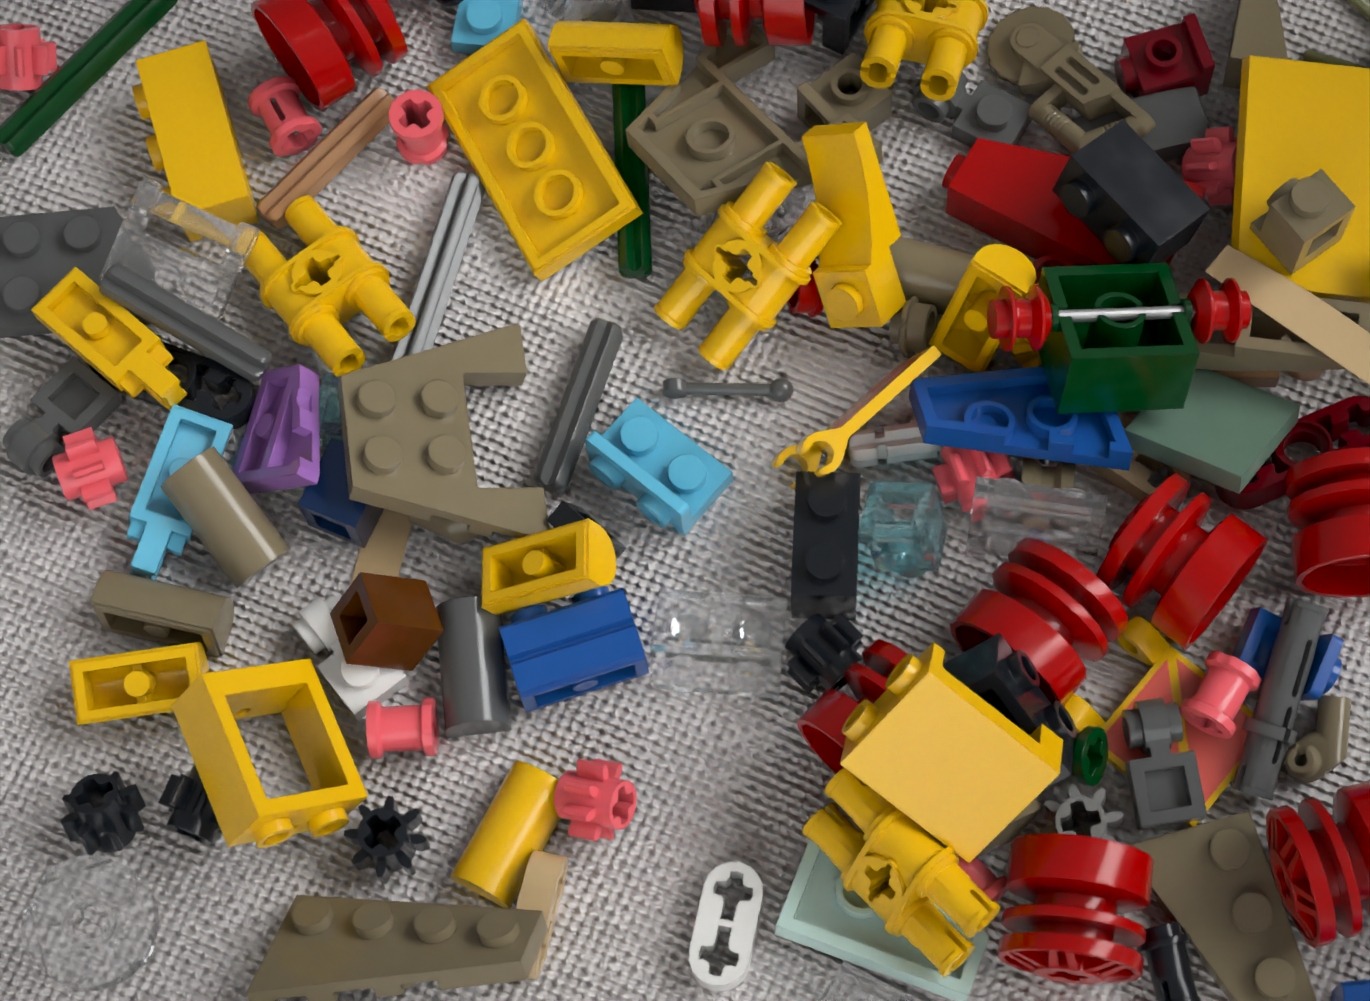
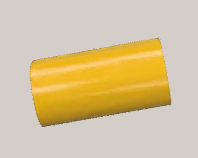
[547,21,684,86]
[928,244,1036,373]
[481,518,616,615]
[68,642,210,725]
[450,760,561,908]

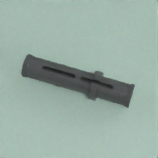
[1230,597,1329,801]

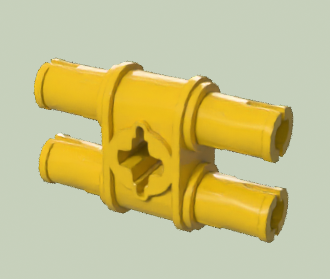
[860,0,989,101]
[654,161,842,370]
[235,195,416,379]
[802,768,1000,977]

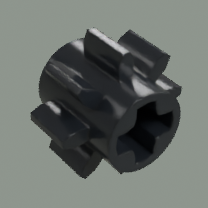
[785,613,864,694]
[158,764,222,845]
[60,771,146,855]
[344,796,430,884]

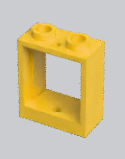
[171,658,368,848]

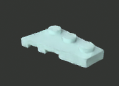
[775,839,990,1001]

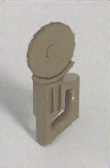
[986,6,1156,154]

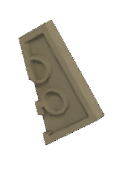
[1129,810,1317,1001]

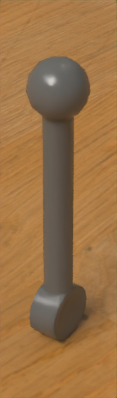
[662,378,794,402]

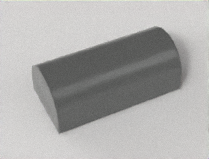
[436,596,512,738]

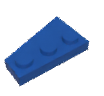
[909,366,1133,471]

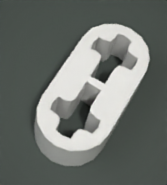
[689,862,763,992]

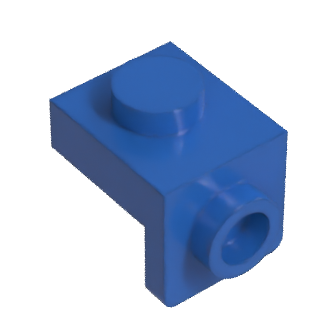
[1231,607,1344,701]

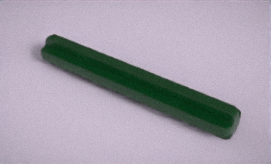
[0,0,178,157]
[612,84,652,279]

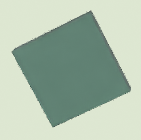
[1124,369,1300,494]

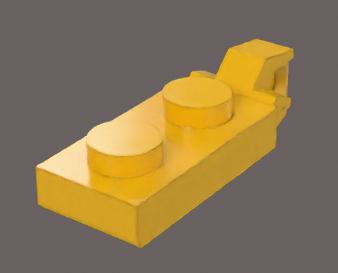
[31,267,187,411]

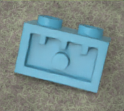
[585,397,733,535]

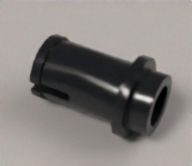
[1137,923,1201,1001]

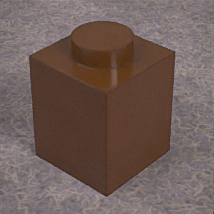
[330,572,444,671]

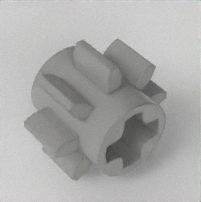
[1040,783,1124,841]

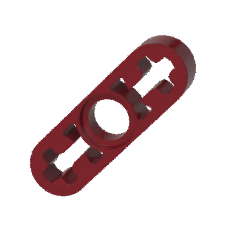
[1215,396,1370,510]

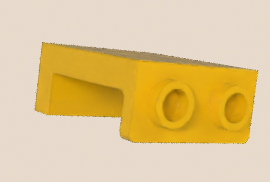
[840,642,1063,863]

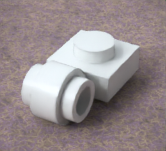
[292,594,409,721]

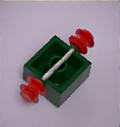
[987,263,1251,414]

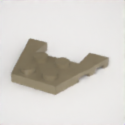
[625,21,883,217]
[337,325,549,538]

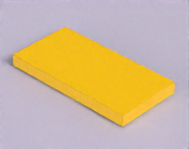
[427,18,643,281]

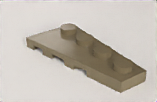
[246,895,548,1001]

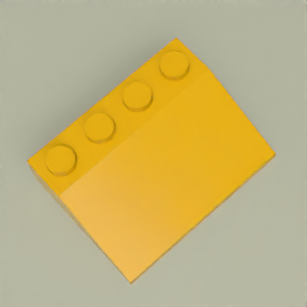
[1231,55,1370,303]

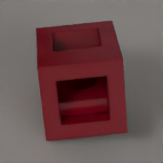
[1114,13,1215,98]

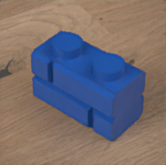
[499,586,649,713]

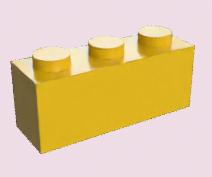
[132,40,260,242]

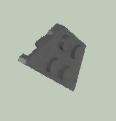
[0,206,162,338]

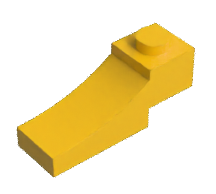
[801,122,906,328]

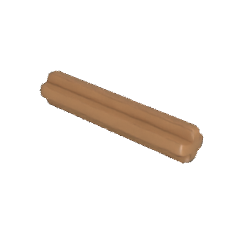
[256,87,395,230]

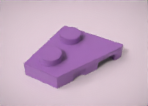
[233,364,320,494]

